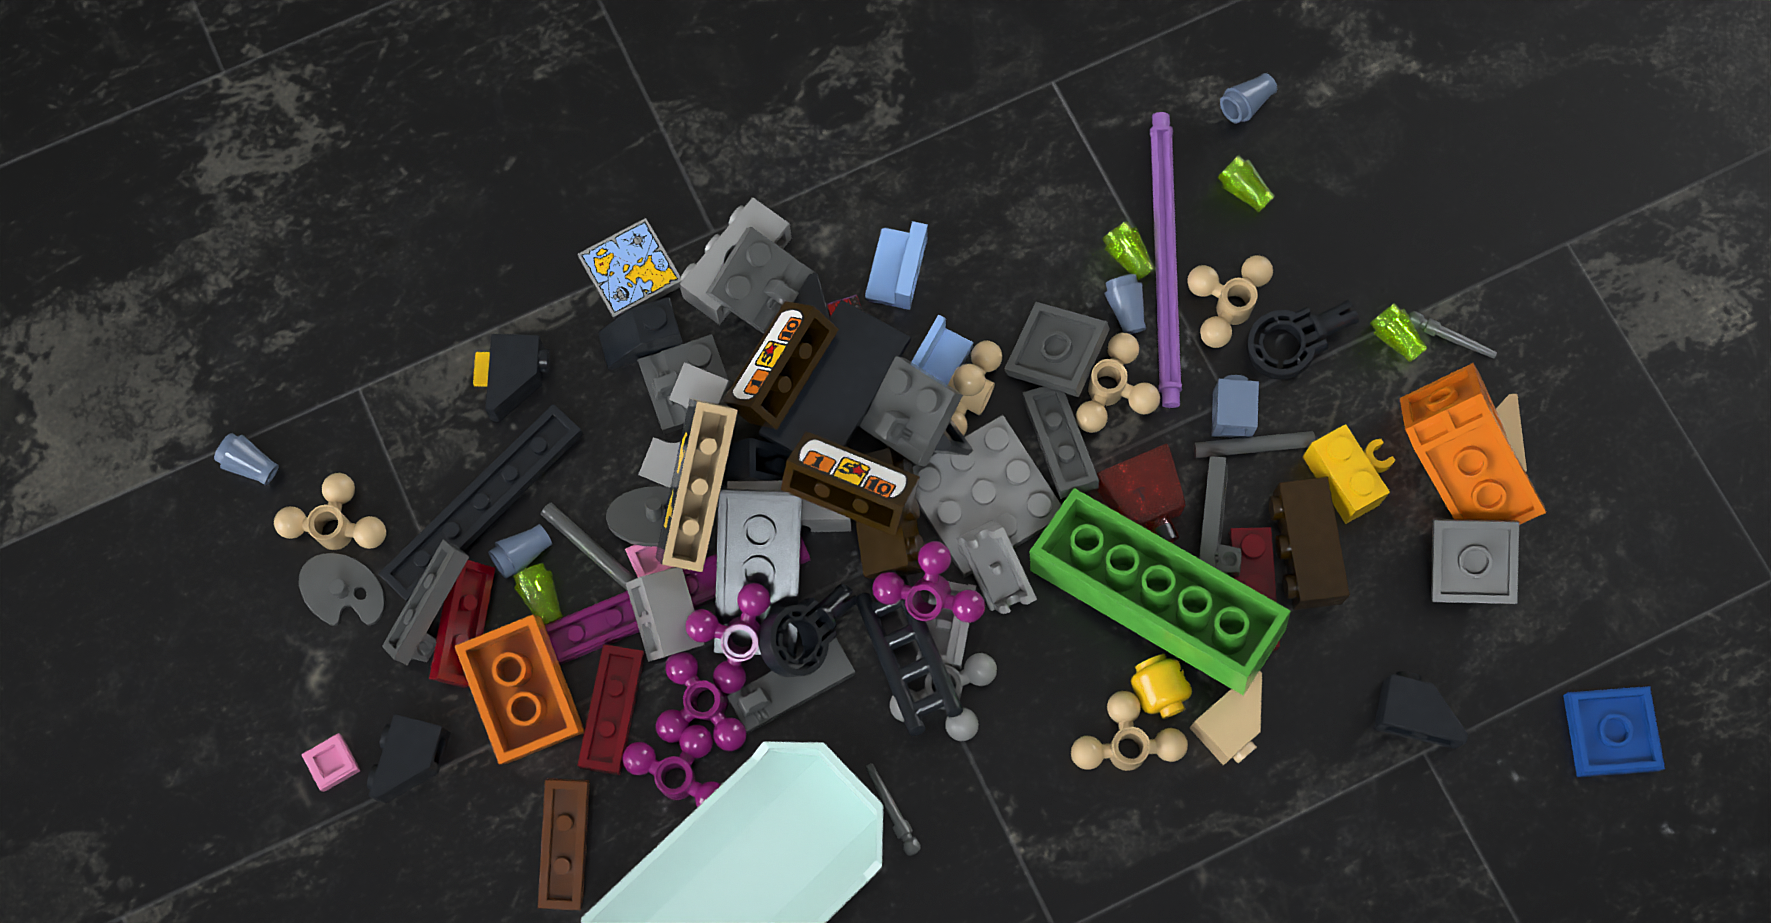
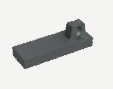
[1023,387,1099,499]
[1199,456,1242,577]
[382,539,469,665]
[727,638,856,734]

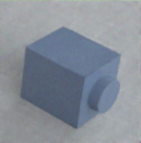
[1211,375,1259,438]

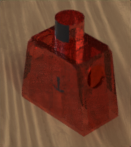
[1097,444,1186,543]

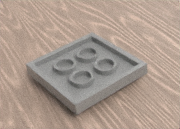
[913,415,1062,578]

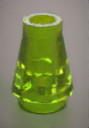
[1217,155,1275,212]
[1102,221,1156,281]
[1370,303,1428,363]
[513,563,563,625]

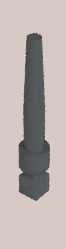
[1406,311,1497,358]
[866,763,921,856]

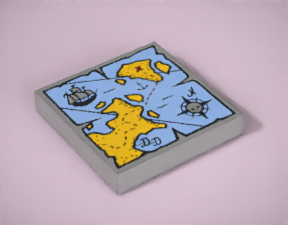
[578,218,681,320]

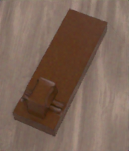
[538,778,590,910]

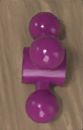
[872,541,985,623]
[685,583,771,694]
[656,651,746,751]
[622,725,722,808]

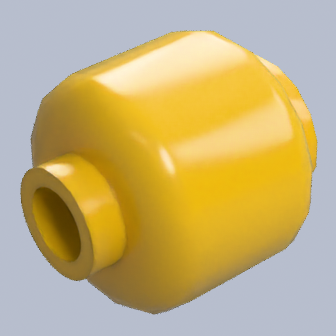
[1131,654,1192,719]

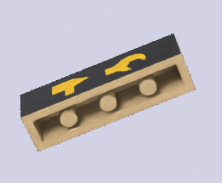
[655,398,738,572]

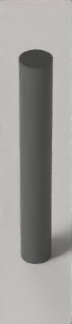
[1193,431,1315,458]
[541,503,637,591]

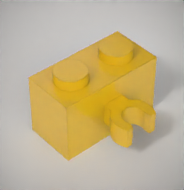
[1303,424,1395,524]

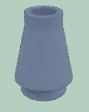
[1220,73,1277,123]
[1104,274,1146,334]
[214,433,279,485]
[488,524,552,578]

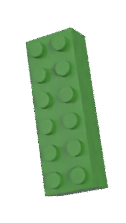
[1030,488,1291,696]

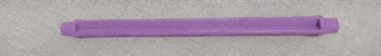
[1150,112,1182,408]

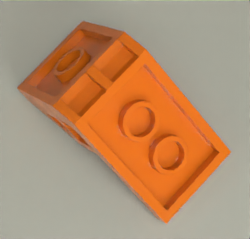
[1400,363,1546,525]

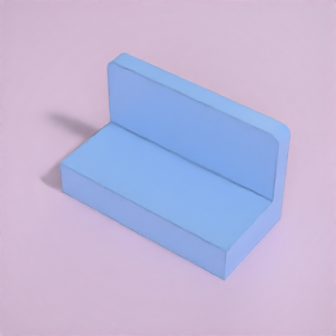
[865,221,928,310]
[912,315,973,385]

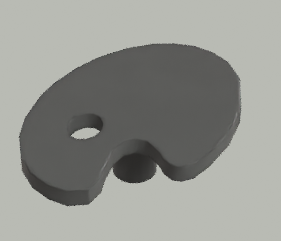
[606,486,670,547]
[299,553,386,626]

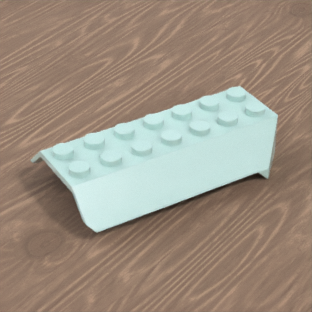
[581,742,883,923]

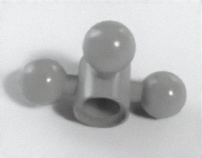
[890,653,997,741]

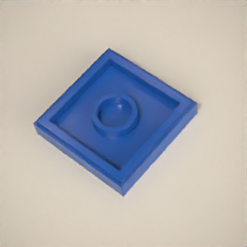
[1563,686,1665,777]

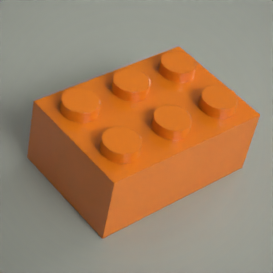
[455,614,585,764]

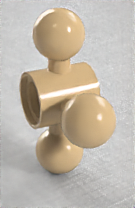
[1187,255,1273,348]
[1076,333,1160,433]
[948,341,1002,436]
[274,473,386,550]
[1071,691,1188,771]

